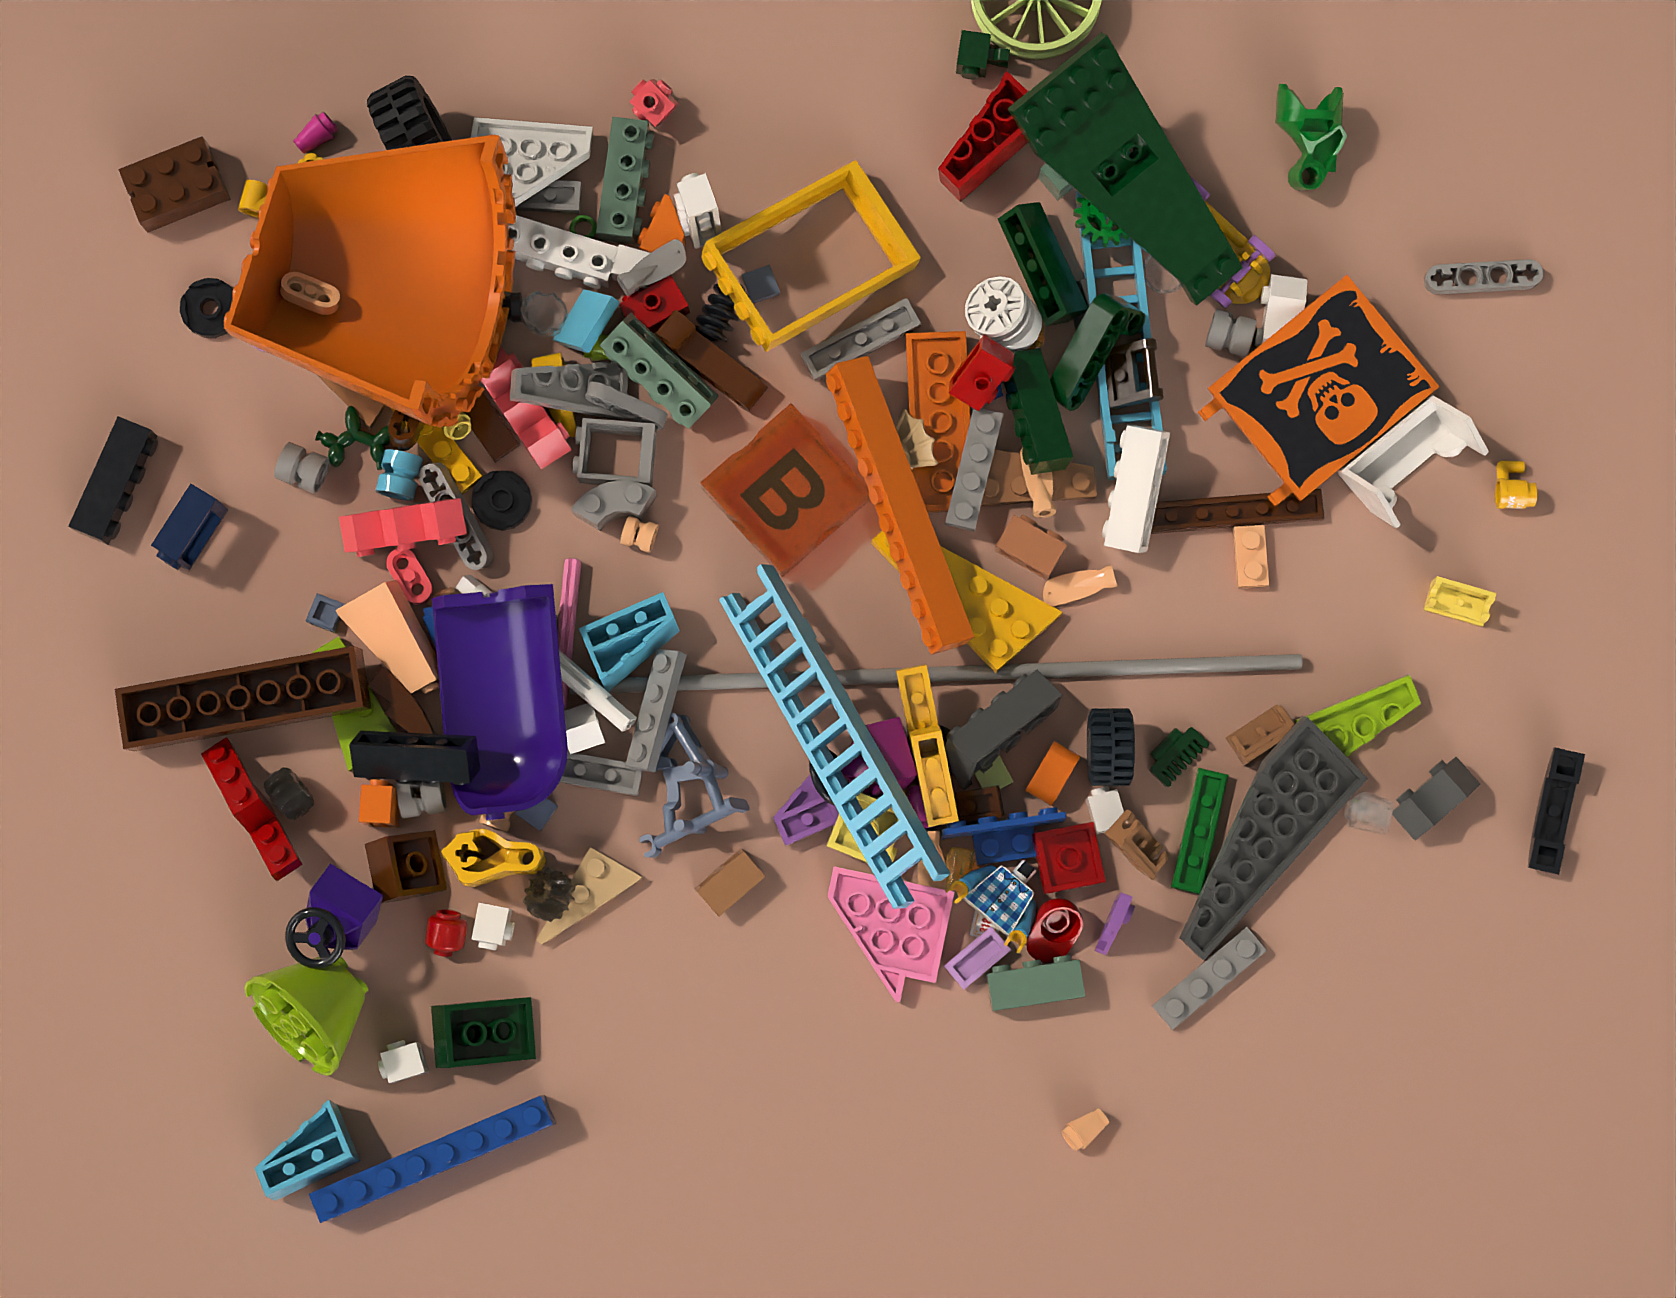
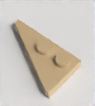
[536,847,642,944]

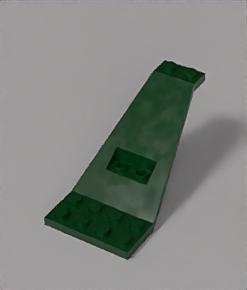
[1007,32,1243,305]

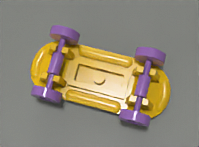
[1189,175,1276,309]

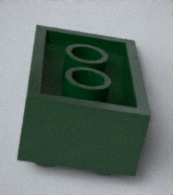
[431,997,536,1068]

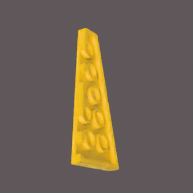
[871,531,1063,673]

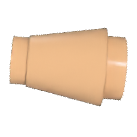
[1061,1108,1109,1151]

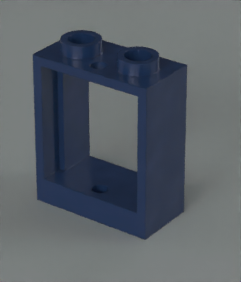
[151,483,228,571]

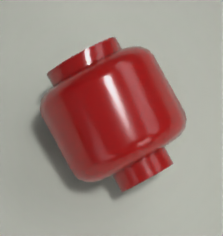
[425,909,467,957]

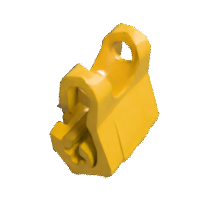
[441,829,546,887]

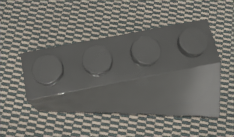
[945,669,1062,791]

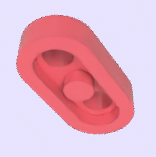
[386,548,433,605]

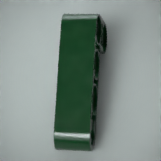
[1050,293,1146,411]

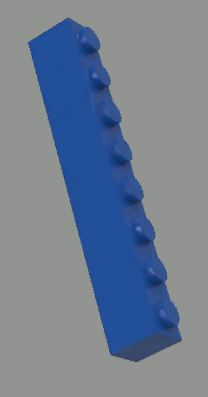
[309,1095,556,1223]

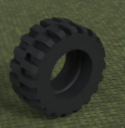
[367,75,452,150]

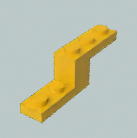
[896,664,959,827]

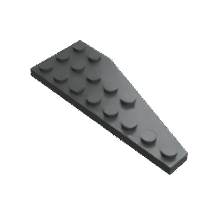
[1179,716,1368,960]

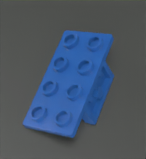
[941,807,1067,866]

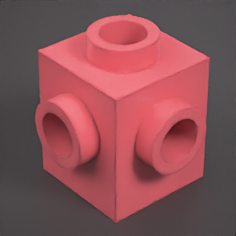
[629,79,679,127]

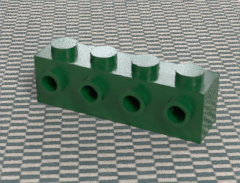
[997,202,1088,326]
[1001,348,1073,475]

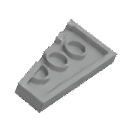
[510,362,628,421]

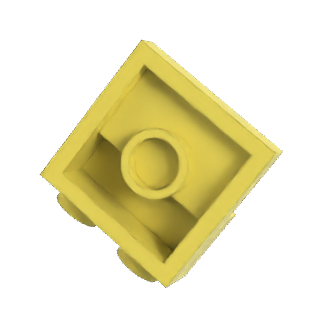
[826,793,903,864]

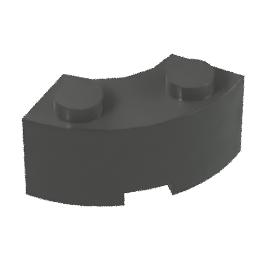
[1391,757,1480,840]

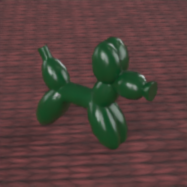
[315,406,400,470]

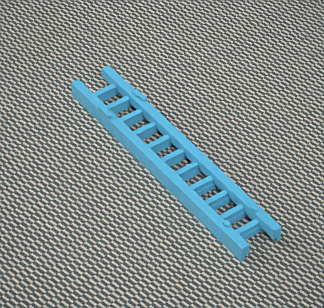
[719,564,951,909]

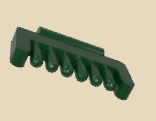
[1150,727,1209,787]

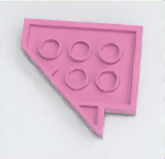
[827,867,954,1003]

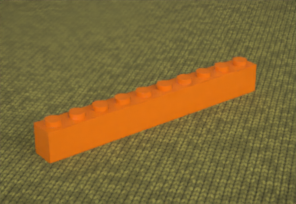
[825,356,974,655]

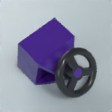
[285,863,383,969]

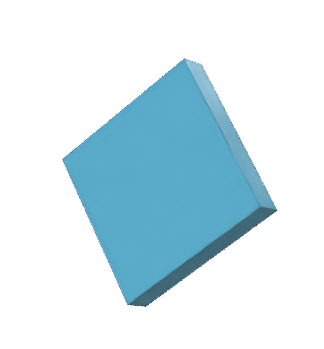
[553,289,619,353]

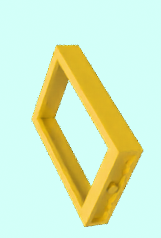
[701,160,921,352]

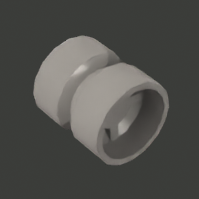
[1205,309,1257,357]
[274,442,330,494]
[396,780,446,818]

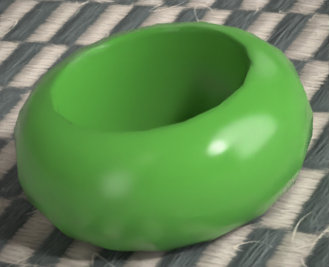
[569,215,597,239]

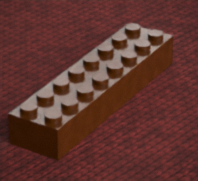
[115,646,372,752]

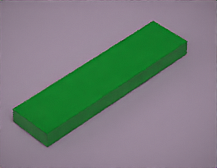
[1171,768,1228,894]

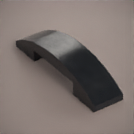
[1528,747,1585,875]

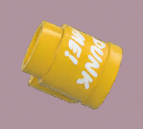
[1495,461,1537,509]

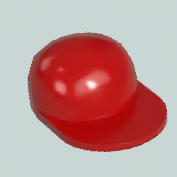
[1026,898,1083,963]

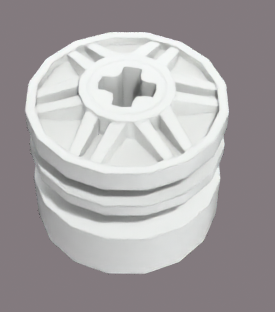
[965,276,1042,352]

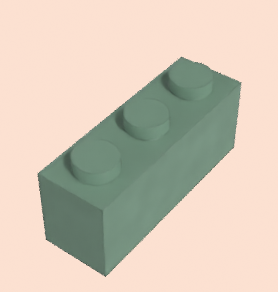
[986,955,1086,1011]

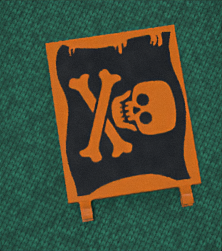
[1198,275,1440,506]

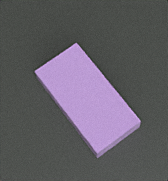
[944,926,1011,990]

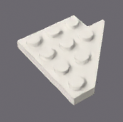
[471,117,593,207]

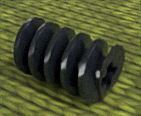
[695,283,751,342]

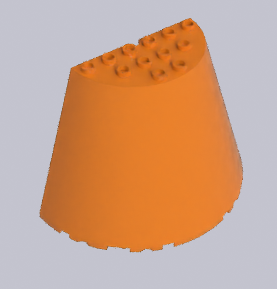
[224,135,516,427]

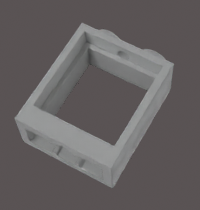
[573,418,657,487]

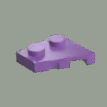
[773,775,839,846]
[1095,892,1135,955]

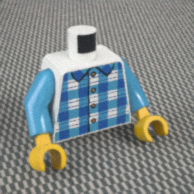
[945,860,1037,953]

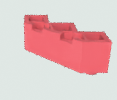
[481,347,571,470]
[339,498,467,557]

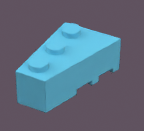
[578,592,680,692]
[254,1099,360,1201]

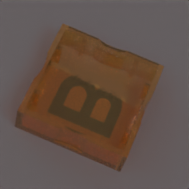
[700,403,870,577]

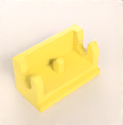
[1424,576,1496,627]

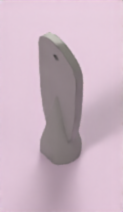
[617,239,686,296]

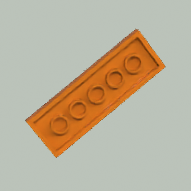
[905,331,970,513]

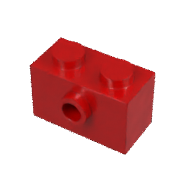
[619,275,690,333]
[948,335,1015,411]

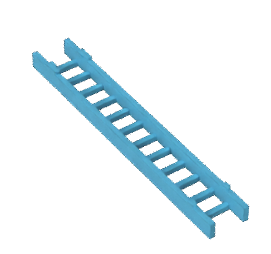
[1075,151,1167,481]

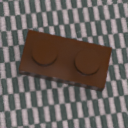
[943,785,1005,826]

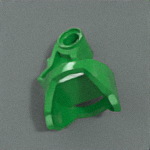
[1275,84,1347,191]

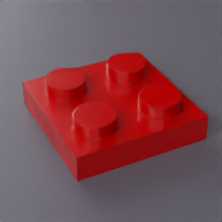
[1032,822,1106,894]

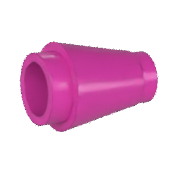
[293,112,339,154]

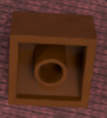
[365,830,447,903]

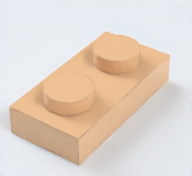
[1233,525,1269,588]

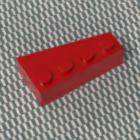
[938,71,1028,202]

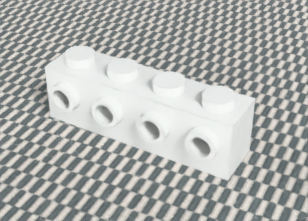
[674,173,722,249]
[509,215,618,289]
[1102,425,1171,553]

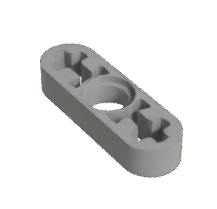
[585,382,668,430]

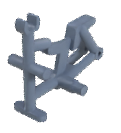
[639,713,750,858]

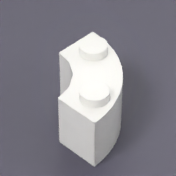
[1254,274,1307,347]

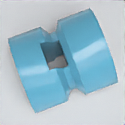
[375,449,423,501]

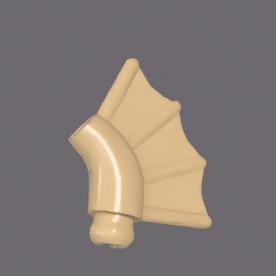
[895,409,938,470]

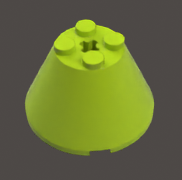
[244,956,368,1076]

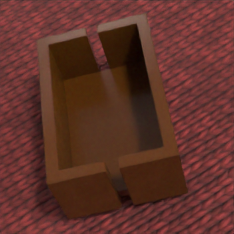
[118,136,231,233]

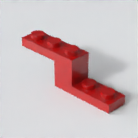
[201,737,303,881]

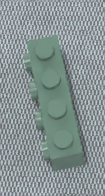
[596,117,654,244]
[600,313,719,429]

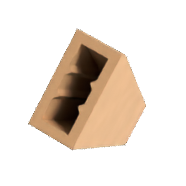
[336,580,439,695]

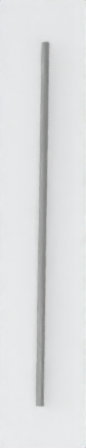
[569,654,1303,694]

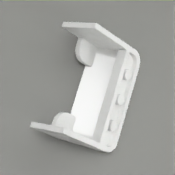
[1337,394,1489,528]

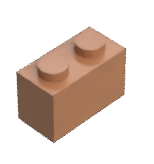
[995,515,1067,580]

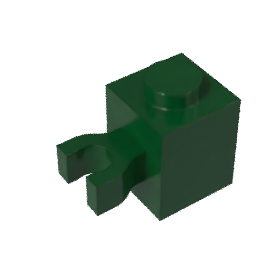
[956,30,1010,80]

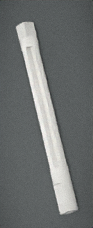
[455,574,637,732]

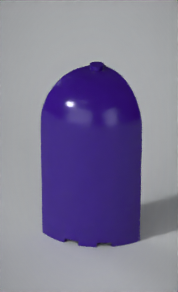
[432,584,567,820]

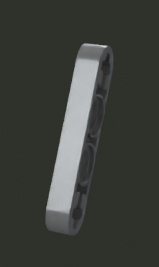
[1424,259,1543,295]
[419,462,493,570]

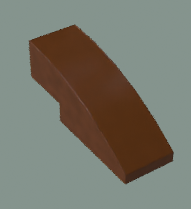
[368,666,435,734]

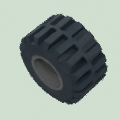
[1087,708,1135,786]

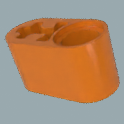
[1025,741,1081,806]

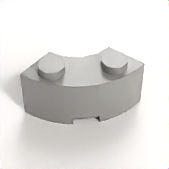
[571,480,657,531]

